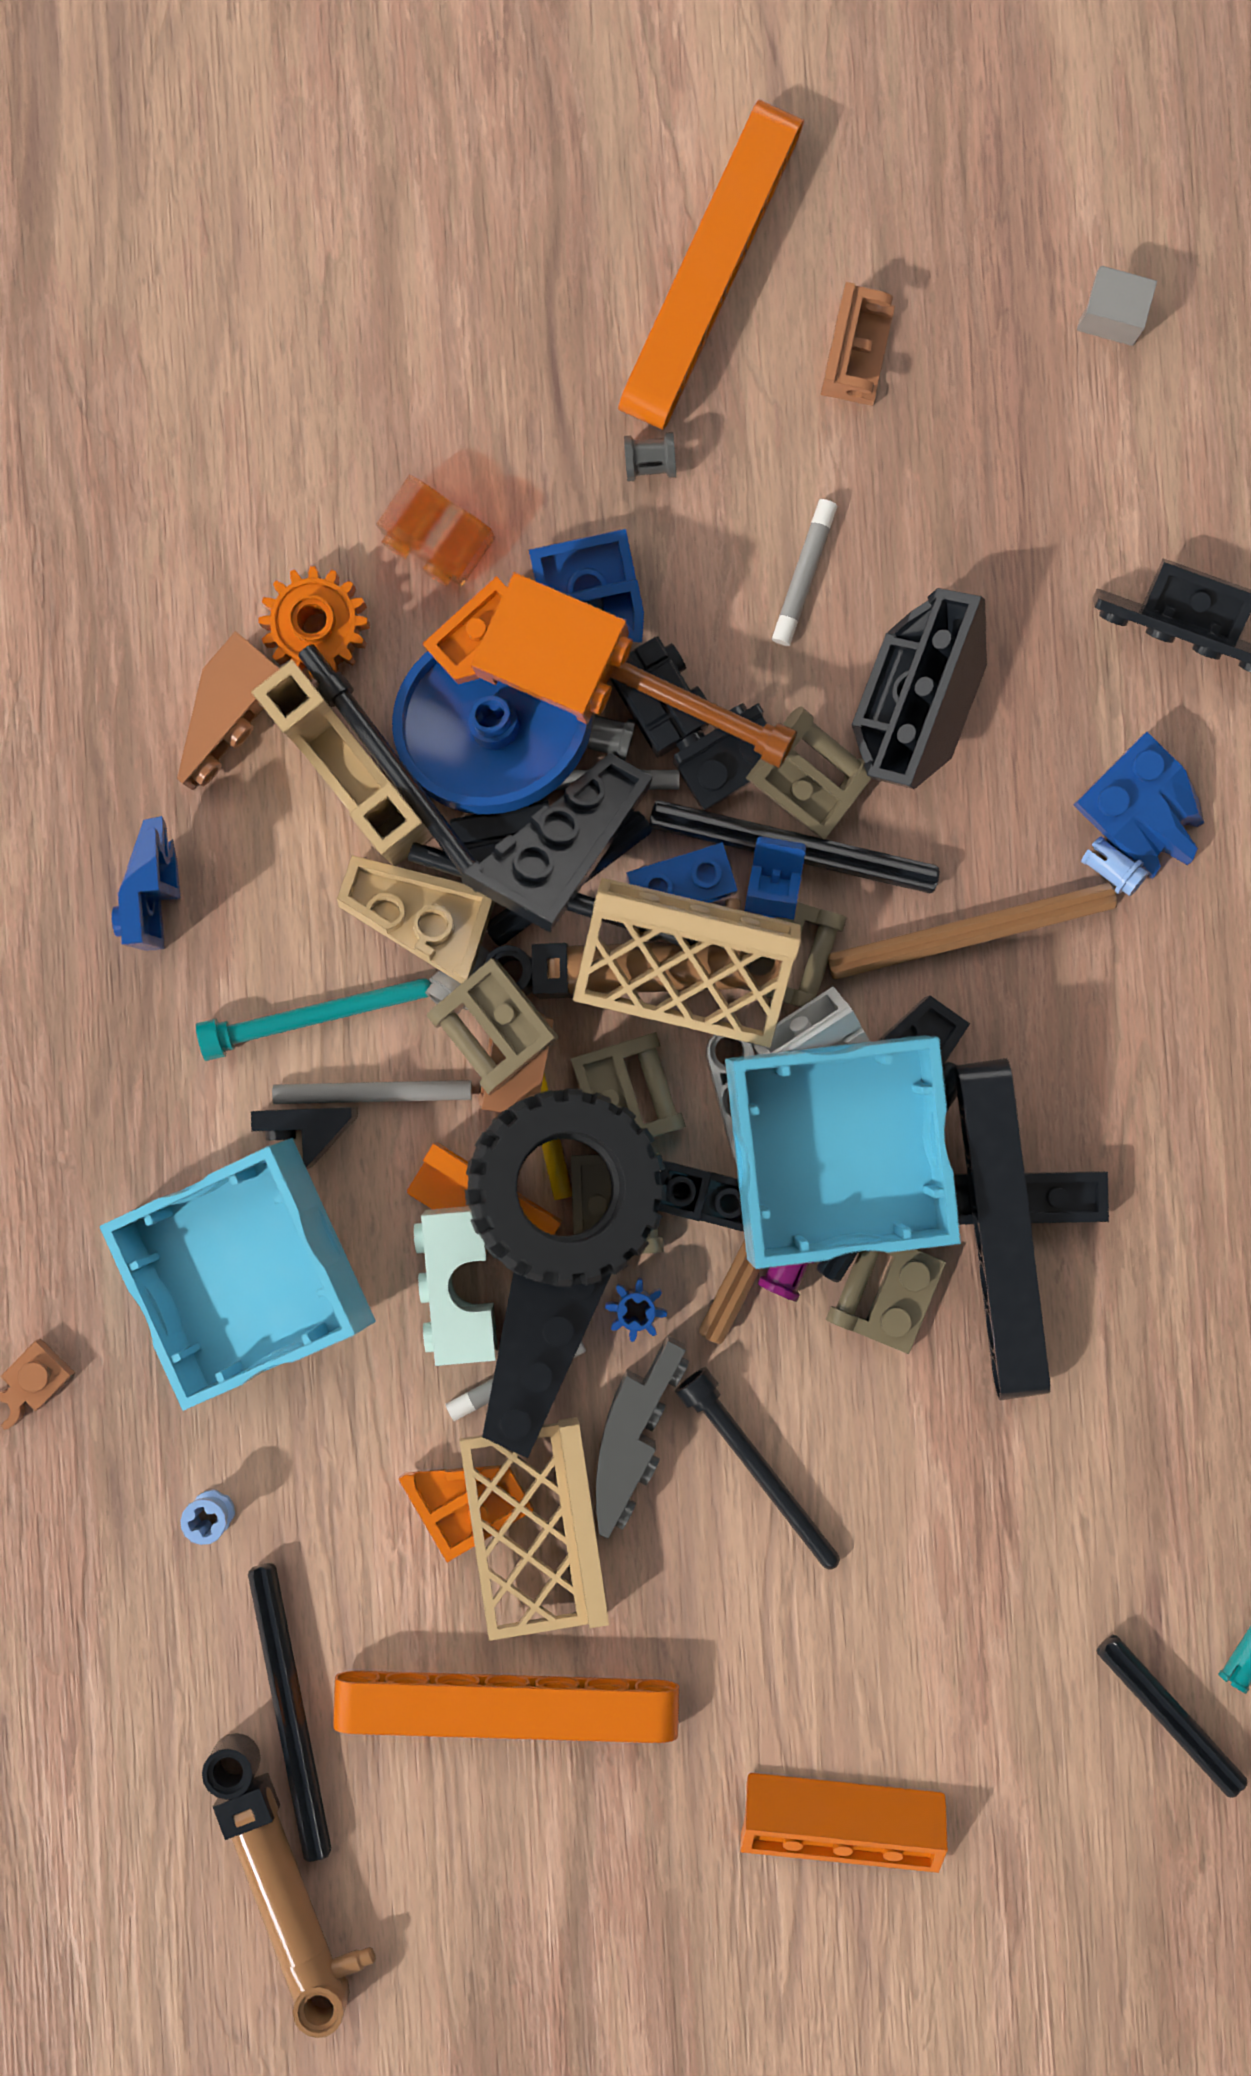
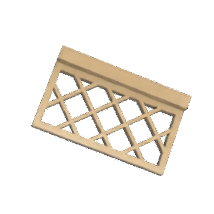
[573,878,801,1048]
[459,1417,609,1641]

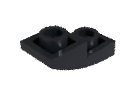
[658,1160,744,1232]

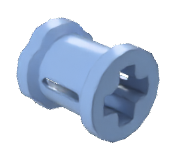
[180,1490,235,1545]

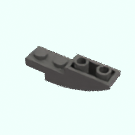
[596,1335,689,1538]

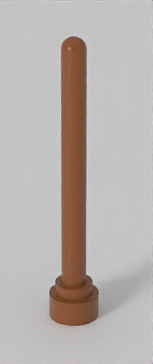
[610,662,797,769]

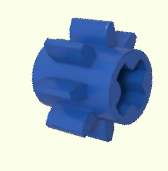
[605,1277,667,1342]

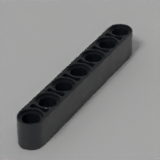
[955,1058,1051,1401]

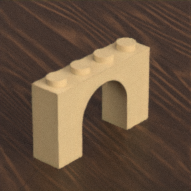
[252,660,433,866]

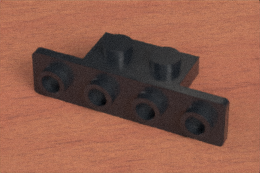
[1093,558,1251,673]

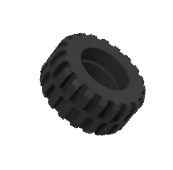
[465,1088,667,1287]

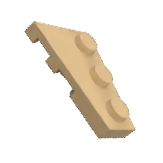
[337,855,495,984]

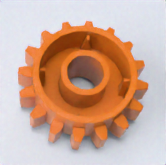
[258,566,370,679]

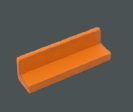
[740,1773,948,1873]

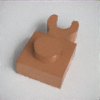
[0,1338,75,1430]

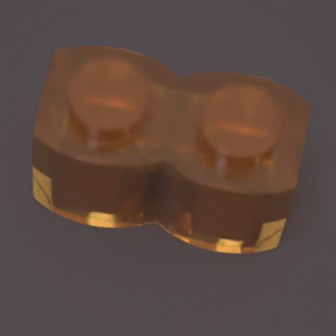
[376,474,495,587]

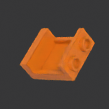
[471,572,633,724]

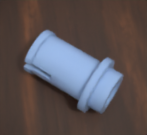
[1081,836,1149,896]

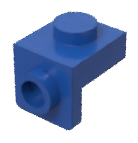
[744,837,806,920]

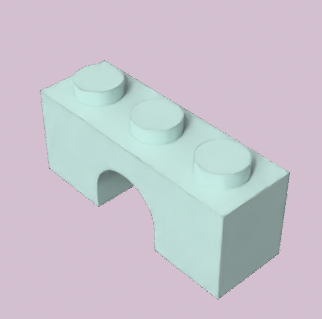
[414,1206,498,1366]

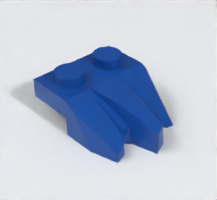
[528,529,644,643]
[1073,732,1204,879]
[112,816,180,951]

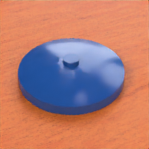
[392,651,592,814]

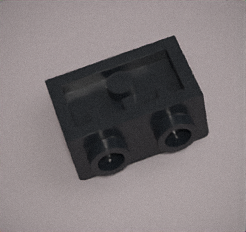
[673,703,767,811]

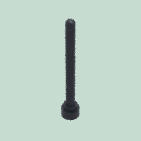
[675,1367,840,1570]

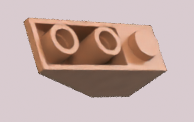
[177,631,280,790]

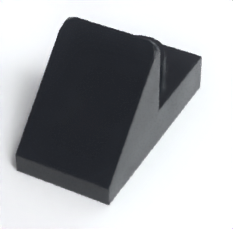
[251,1107,358,1169]

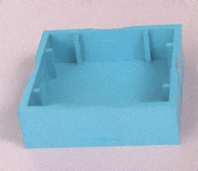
[725,1035,960,1269]
[99,1138,376,1411]

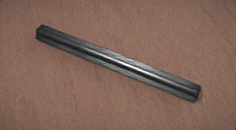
[649,800,940,894]
[248,1563,332,1862]

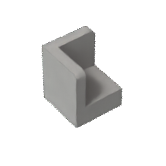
[1077,266,1157,346]

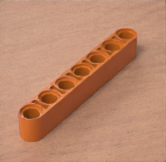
[618,99,804,431]
[333,1671,680,1743]

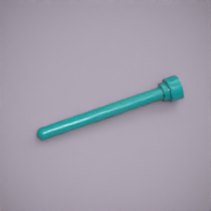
[196,978,432,1061]

